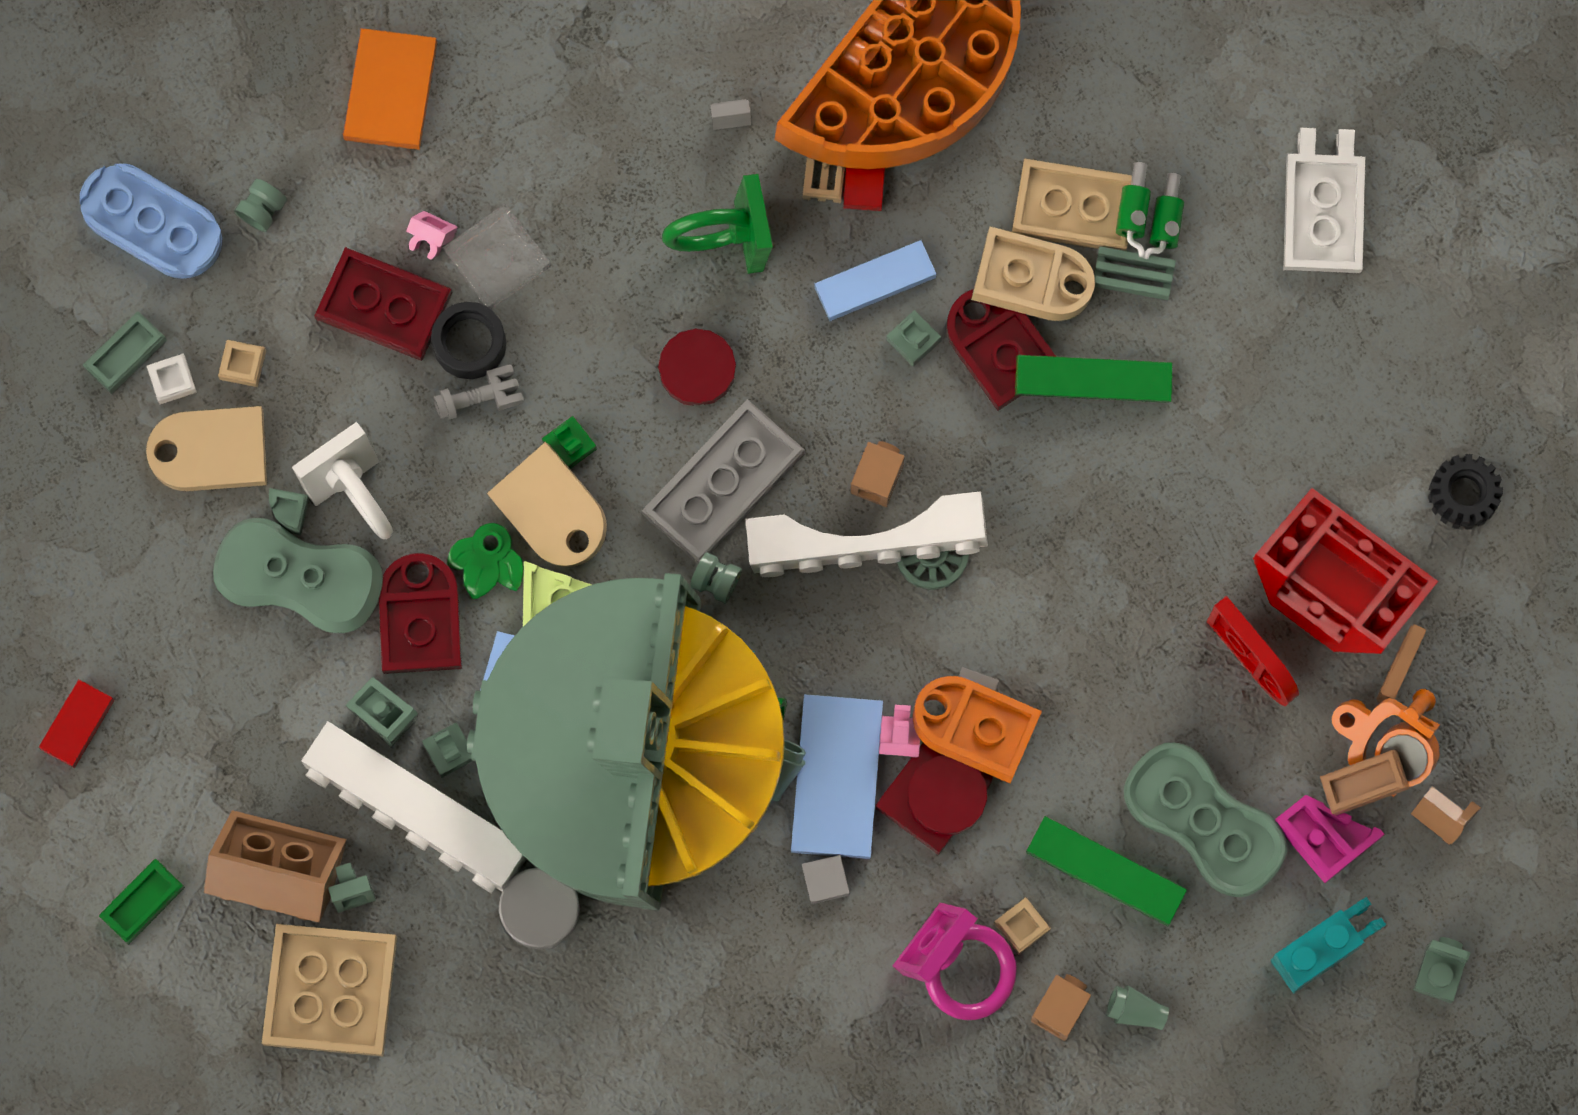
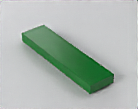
[1015,355,1173,403]
[1026,816,1187,927]

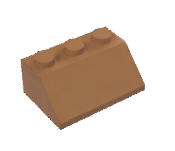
[204,810,347,922]

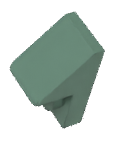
[346,677,418,747]

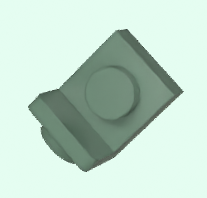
[1413,937,1471,1003]

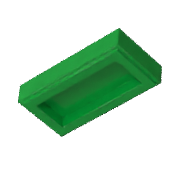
[99,858,185,945]

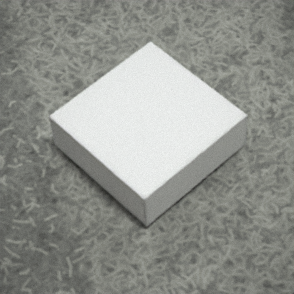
[147,353,197,404]

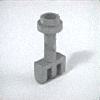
[433,365,524,420]

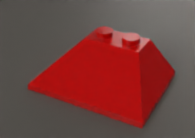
[1253,488,1438,654]

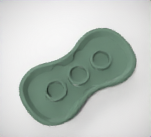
[213,518,383,633]
[1124,742,1287,897]

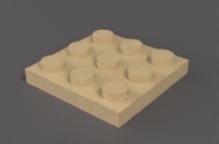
[262,924,397,1057]

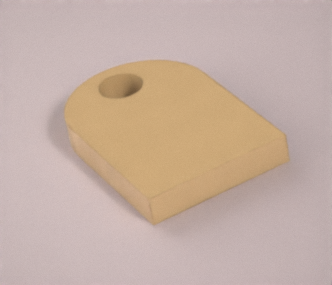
[971,227,1095,321]
[146,406,267,491]
[487,442,607,567]

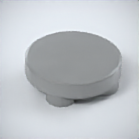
[499,868,580,949]

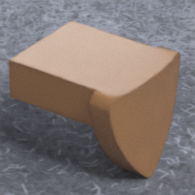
[1411,786,1481,845]

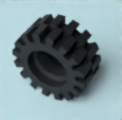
[1428,454,1503,530]

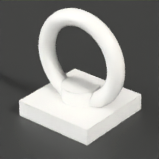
[292,422,393,539]

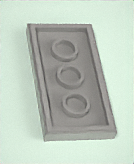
[641,399,805,564]

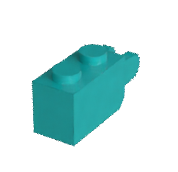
[1270,897,1386,994]

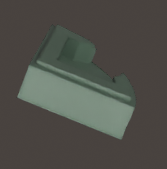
[269,488,309,536]

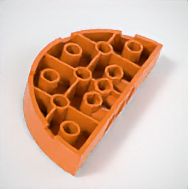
[774,0,1021,169]

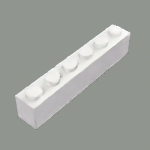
[301,721,527,893]

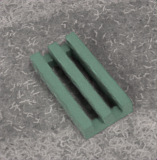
[1094,246,1176,300]

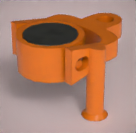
[1332,689,1440,797]

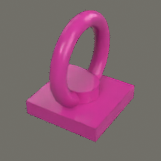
[893,903,1016,1020]

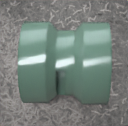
[234,178,287,232]
[690,552,742,604]

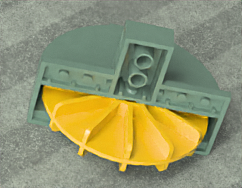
[467,573,785,911]

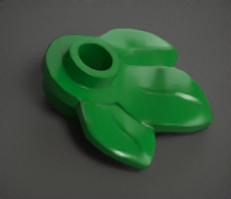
[447,523,524,599]

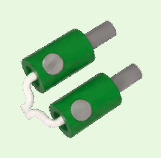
[1116,162,1184,259]

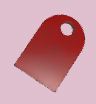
[1207,596,1299,706]

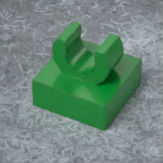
[542,416,597,469]

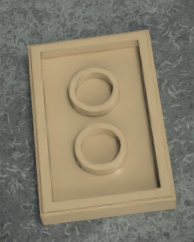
[1012,159,1132,251]

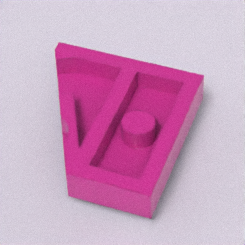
[1275,795,1385,883]

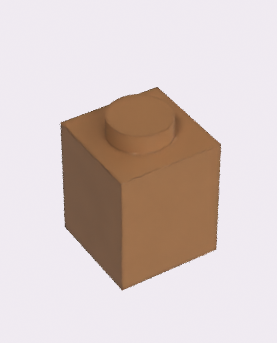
[851,441,905,507]
[1031,974,1091,1041]

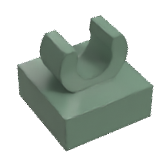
[886,310,941,367]
[422,722,473,778]
[328,863,376,913]

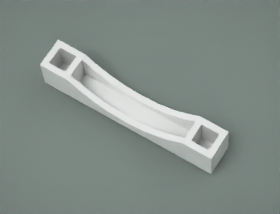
[745,491,988,577]

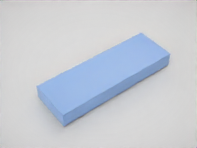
[814,240,936,321]

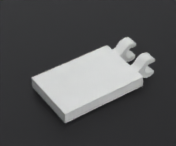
[1283,128,1365,273]

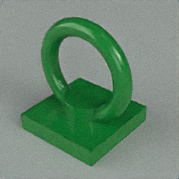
[662,174,773,274]

